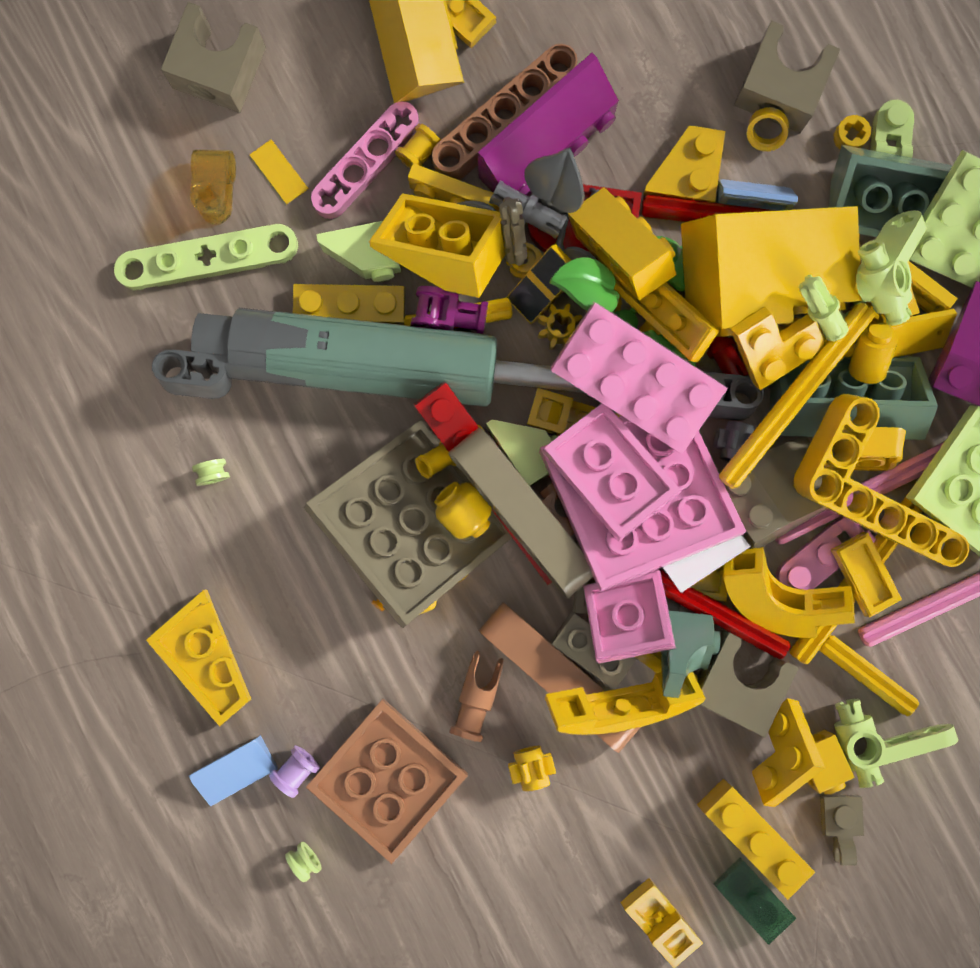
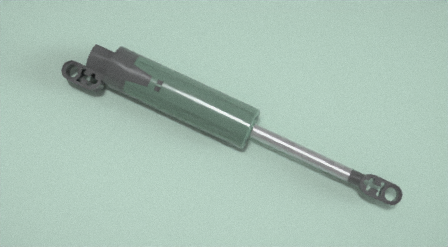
[152,307,764,420]

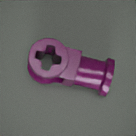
[410,286,488,334]

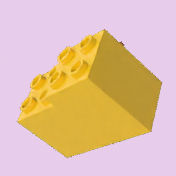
[681,206,862,336]

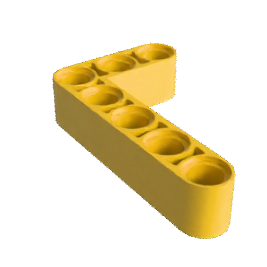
[793,394,969,567]

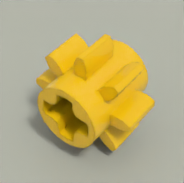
[538,304,582,350]
[508,745,556,792]

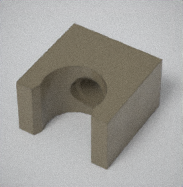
[161,2,266,113]
[734,21,840,133]
[697,630,799,738]

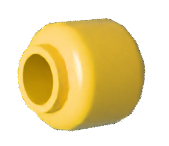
[435,482,492,539]

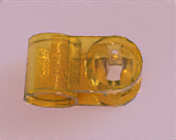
[190,149,236,225]

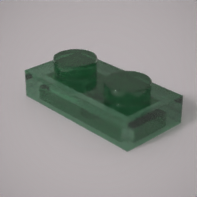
[713,857,797,945]

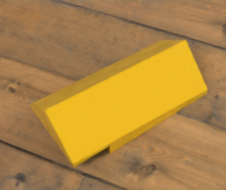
[369,0,464,103]

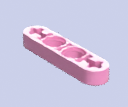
[311,101,419,219]

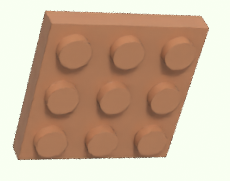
[306,699,468,864]

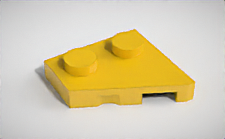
[643,125,726,203]

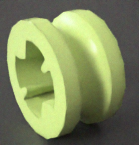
[192,459,230,486]
[285,841,322,882]

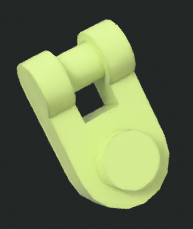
[870,99,914,158]

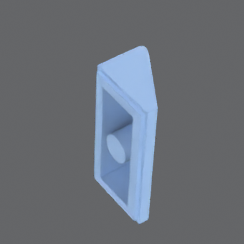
[716,179,798,211]
[189,735,278,806]

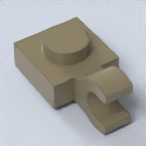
[820,795,864,865]

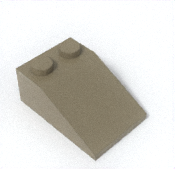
[724,436,827,549]

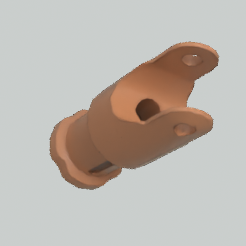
[449,651,503,742]

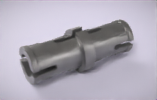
[489,180,567,239]

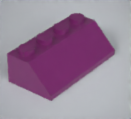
[478,53,619,197]

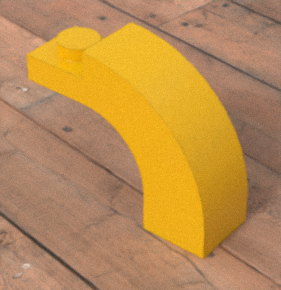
[723,547,855,638]

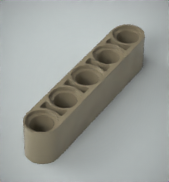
[448,427,593,598]

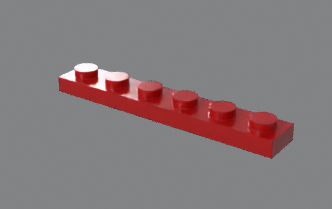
[413,382,552,585]

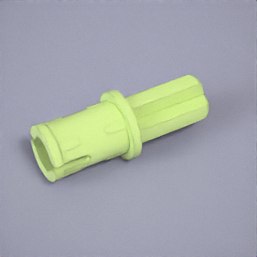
[799,275,849,341]

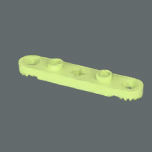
[114,224,298,290]

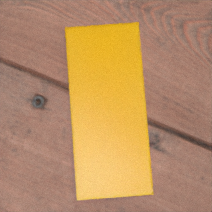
[250,139,309,204]

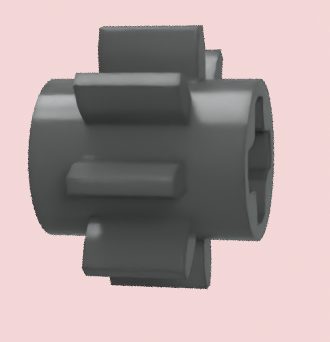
[713,421,755,462]

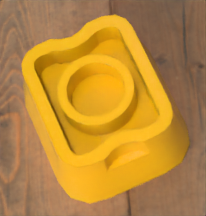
[833,427,906,471]

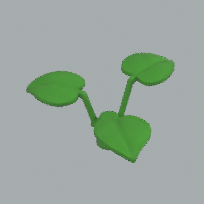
[550,236,696,367]

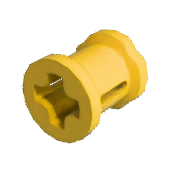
[395,123,441,169]

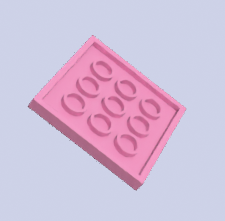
[539,416,746,592]

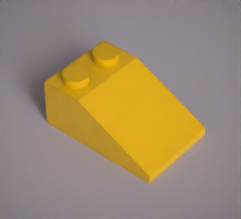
[369,193,506,298]

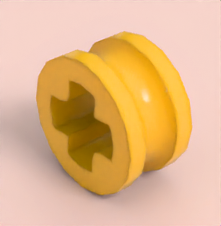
[833,115,871,150]

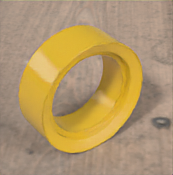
[747,107,789,152]

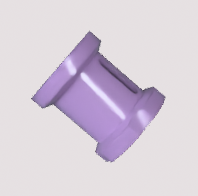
[269,745,320,798]

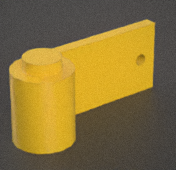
[848,309,957,384]

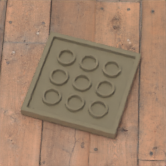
[303,419,512,629]

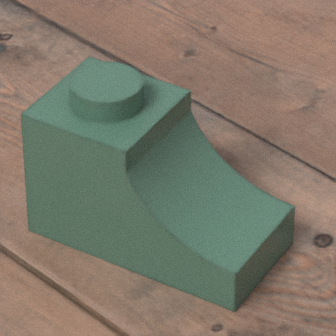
[661,611,720,698]

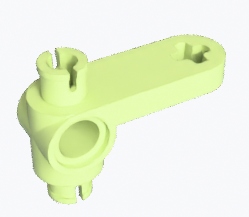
[856,211,926,326]
[834,699,958,788]

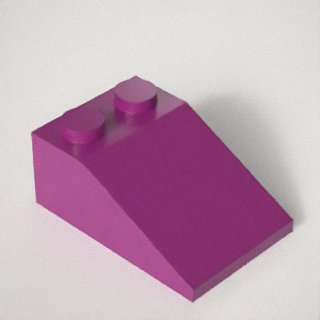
[928,281,980,406]

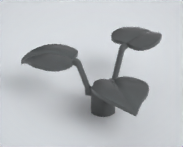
[457,148,598,261]

